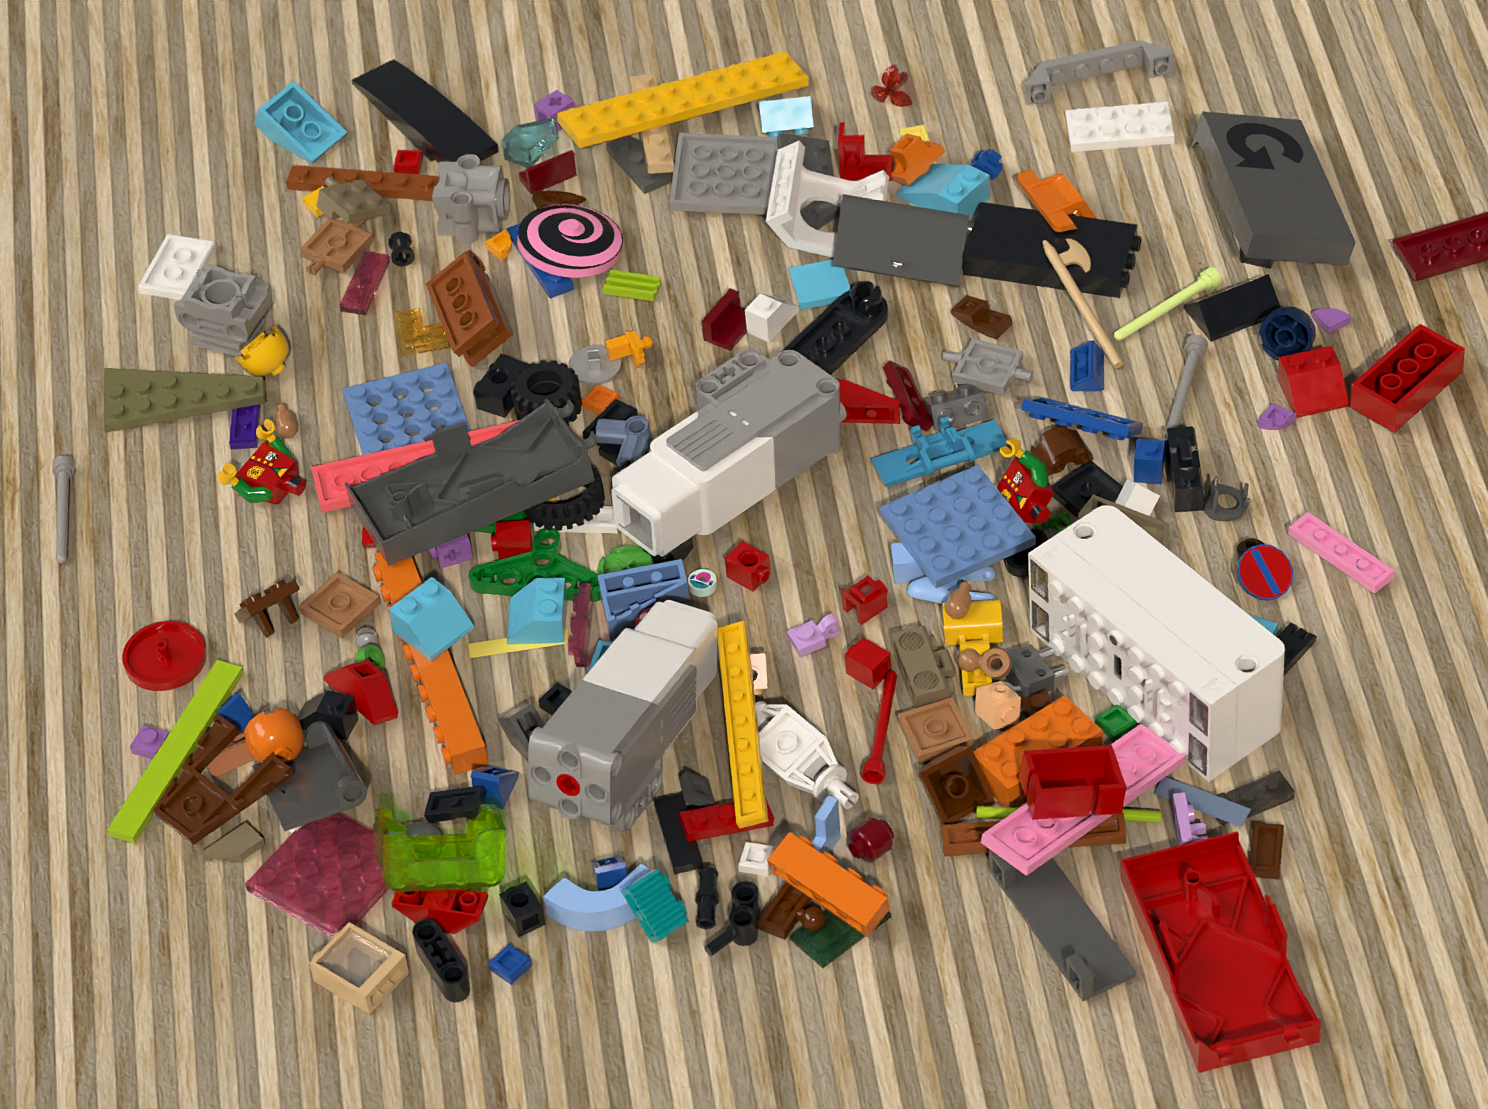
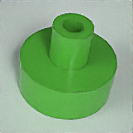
[355,644,385,670]

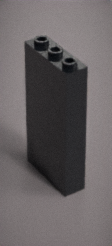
[963,202,1142,298]

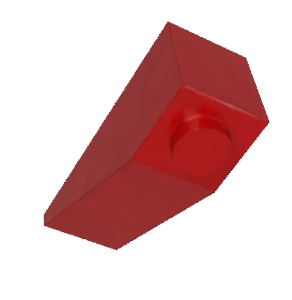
[837,380,900,424]

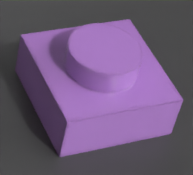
[130,725,169,759]

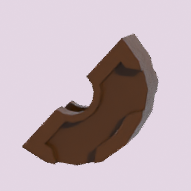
[1030,426,1094,476]

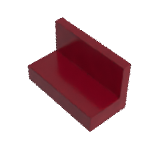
[519,150,577,195]
[701,288,747,351]

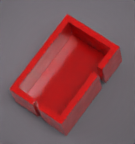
[1019,745,1127,820]

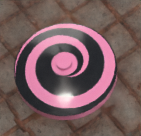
[517,204,623,278]

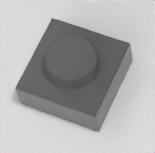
[679,771,715,808]

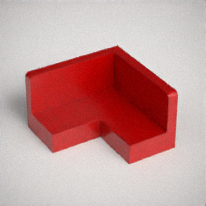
[838,122,894,181]

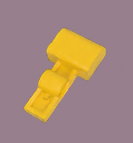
[942,599,1003,696]

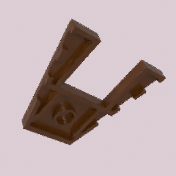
[153,714,295,845]

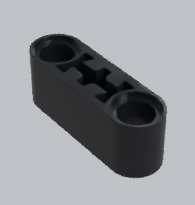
[412,919,470,1002]

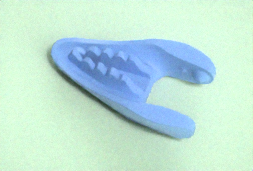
[907,566,996,604]

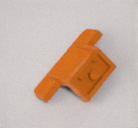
[1017,169,1097,232]

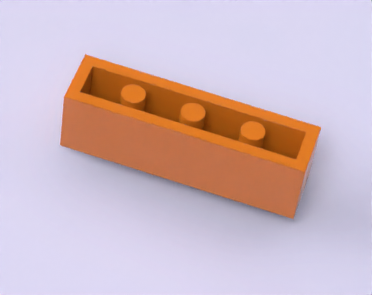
[767,832,890,937]

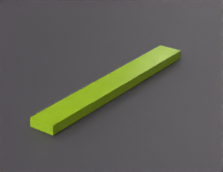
[107,660,244,844]

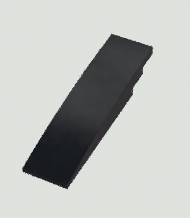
[351,59,499,163]

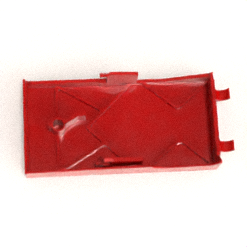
[1120,831,1321,1073]

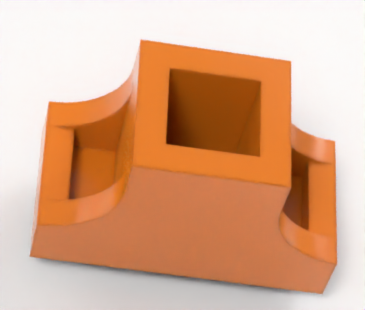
[889,133,945,186]

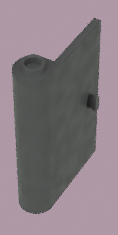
[832,194,973,287]
[252,721,367,831]

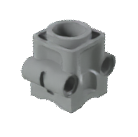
[432,154,510,244]

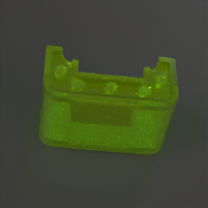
[374,804,506,892]

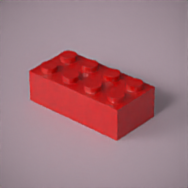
[1350,324,1465,433]

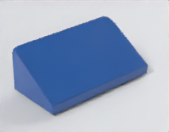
[1070,340,1104,391]

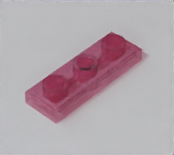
[339,251,390,315]
[568,583,594,667]

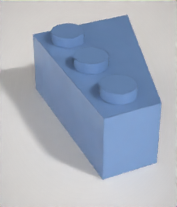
[597,559,689,641]

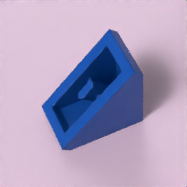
[471,766,519,809]
[591,855,627,891]

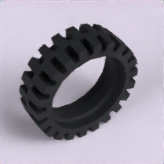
[524,464,605,531]

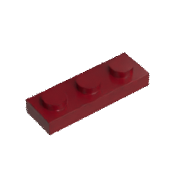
[883,360,934,432]

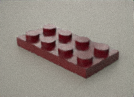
[1392,212,1488,282]

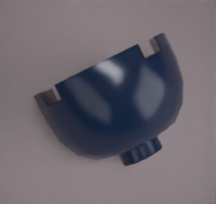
[1259,306,1316,361]

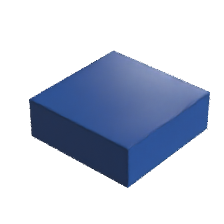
[488,944,532,985]

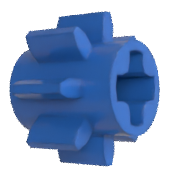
[971,148,1003,180]

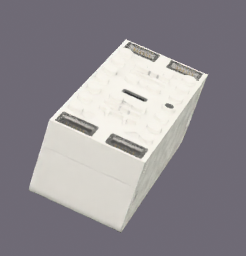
[1028,505,1285,782]

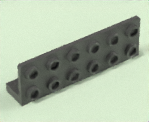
[989,850,1136,1002]

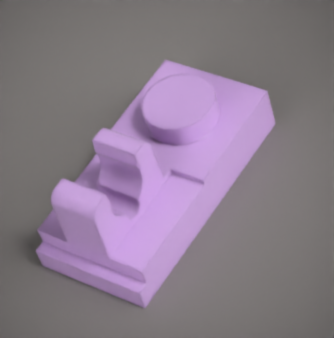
[1173,792,1208,845]

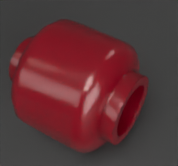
[848,817,894,863]

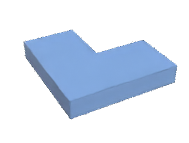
[812,796,841,854]

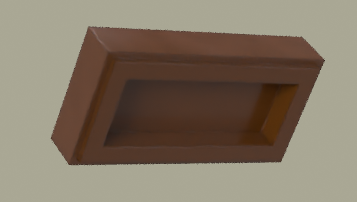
[1249,822,1284,879]

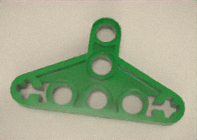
[469,529,601,602]

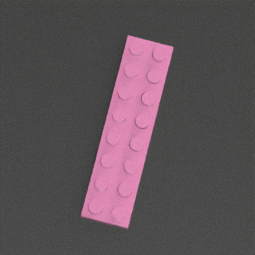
[981,724,1186,876]

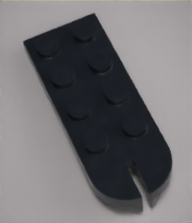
[781,281,888,375]

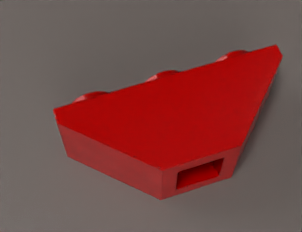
[323,659,398,725]
[392,879,488,934]

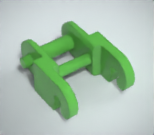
[1036,512,1073,539]

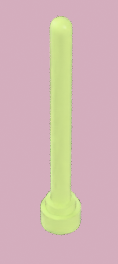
[1114,267,1222,341]

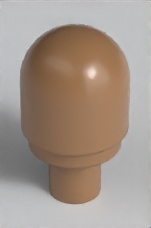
[274,404,298,438]
[946,582,972,619]

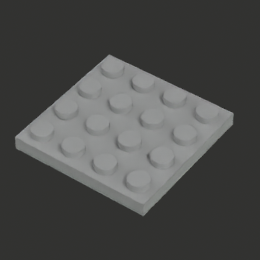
[669,133,778,215]

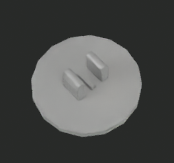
[568,345,622,385]

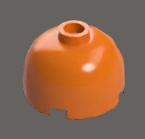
[244,708,304,764]

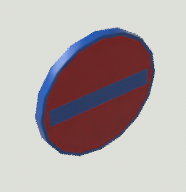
[1237,544,1293,601]

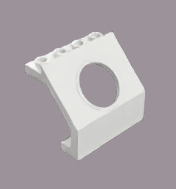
[766,141,889,258]

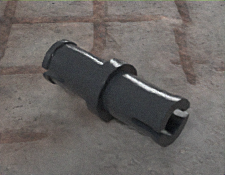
[695,867,719,929]

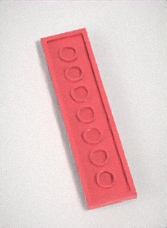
[311,420,520,513]

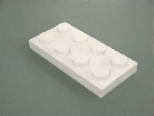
[1065,102,1174,152]

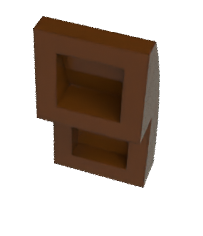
[951,295,1013,340]

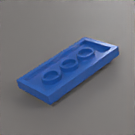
[1021,396,1143,440]

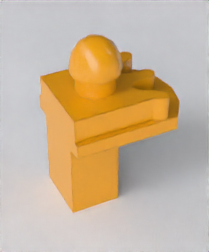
[605,330,653,367]

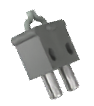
[997,644,1069,699]

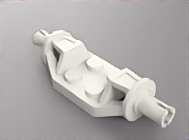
[756,701,859,809]

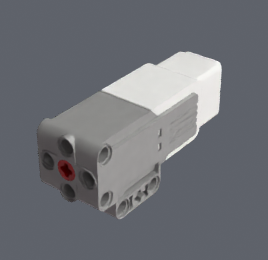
[612,350,847,557]
[528,600,718,832]

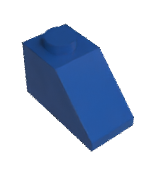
[1134,438,1167,484]

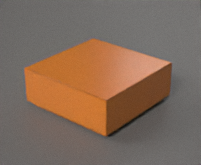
[582,384,620,415]

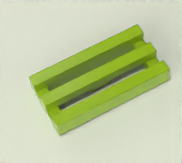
[602,269,662,302]

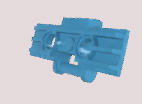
[871,416,1010,487]

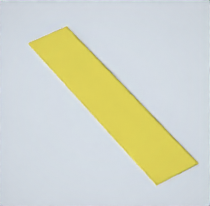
[468,629,569,658]

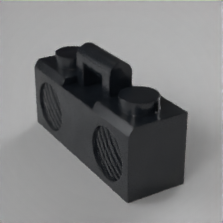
[1167,426,1204,512]

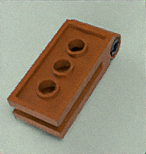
[426,250,513,367]

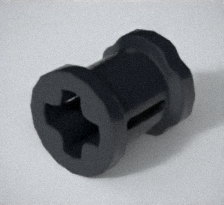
[388,231,415,267]

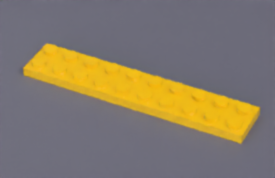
[557,51,809,149]

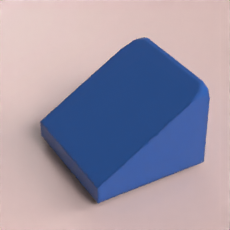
[218,693,255,733]

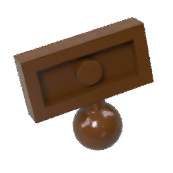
[757,882,825,940]

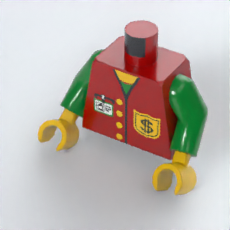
[218,419,305,504]
[997,438,1054,524]

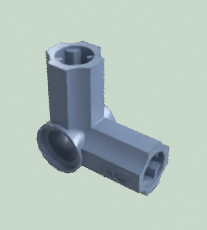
[596,415,653,469]

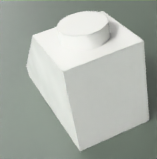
[745,294,800,342]

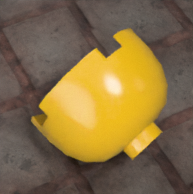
[235,325,289,377]

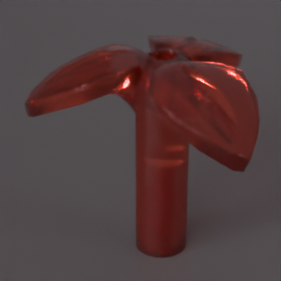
[871,64,912,107]

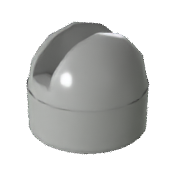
[355,627,379,650]

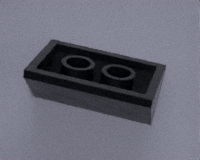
[1184,274,1281,342]

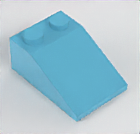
[254,81,347,164]
[896,164,990,217]

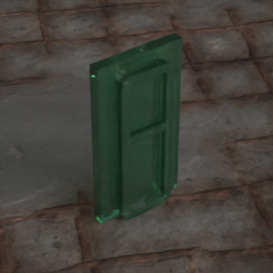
[790,910,891,968]

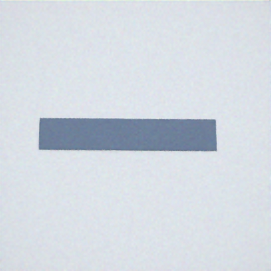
[1154,777,1251,827]

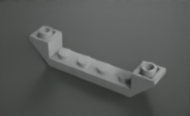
[1025,40,1173,106]

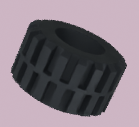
[511,360,582,426]

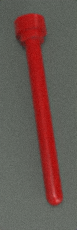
[861,671,897,785]

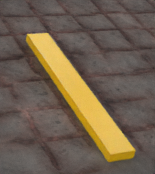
[717,621,768,829]

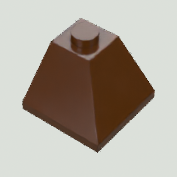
[918,746,995,825]

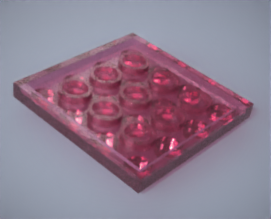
[245,813,415,938]

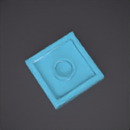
[789,259,851,310]

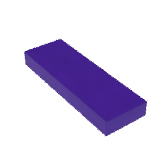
[229,404,261,449]

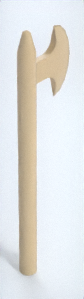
[1042,239,1123,369]

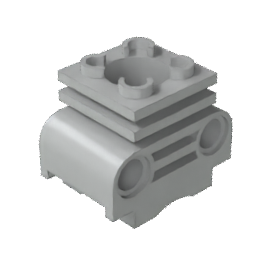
[173,264,272,357]

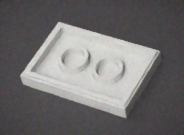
[138,234,217,300]

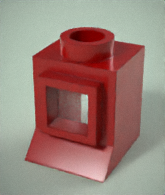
[841,576,888,625]

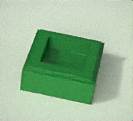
[1095,705,1137,742]

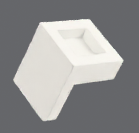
[1115,479,1160,516]

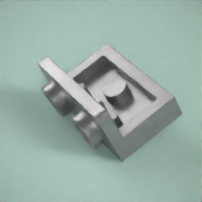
[923,384,988,432]

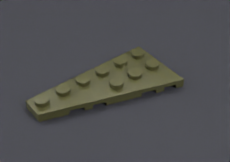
[104,368,265,432]

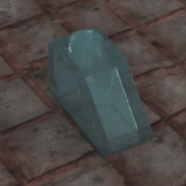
[502,118,558,168]

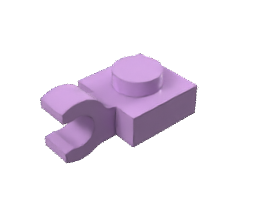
[787,614,841,658]

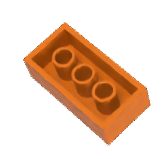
[973,695,1103,808]

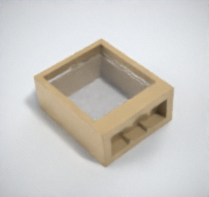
[309,922,409,1015]

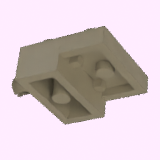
[316,176,391,223]

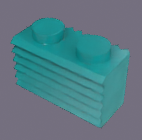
[620,869,688,943]

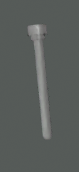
[1165,335,1208,438]
[52,455,75,564]

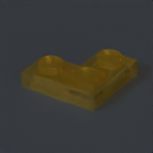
[394,308,451,356]

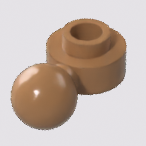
[958,648,1012,680]

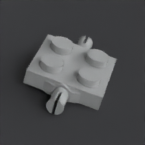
[942,339,1034,395]

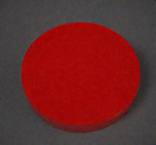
[122,621,207,691]

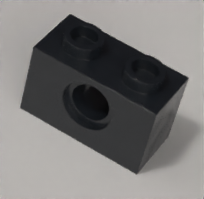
[473,355,529,418]

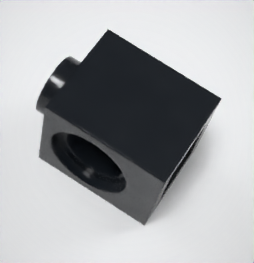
[499,882,546,938]

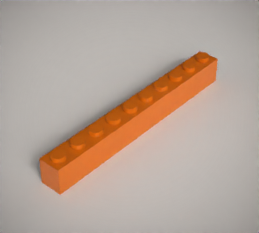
[372,552,489,775]

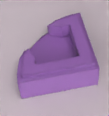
[1312,308,1351,334]
[1258,404,1296,430]

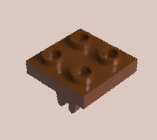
[234,579,300,638]

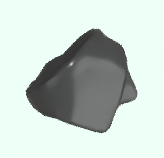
[1203,476,1250,522]

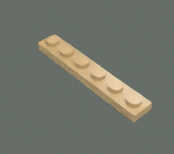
[629,74,674,174]

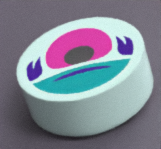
[688,569,717,597]

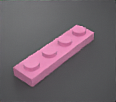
[1288,512,1395,594]

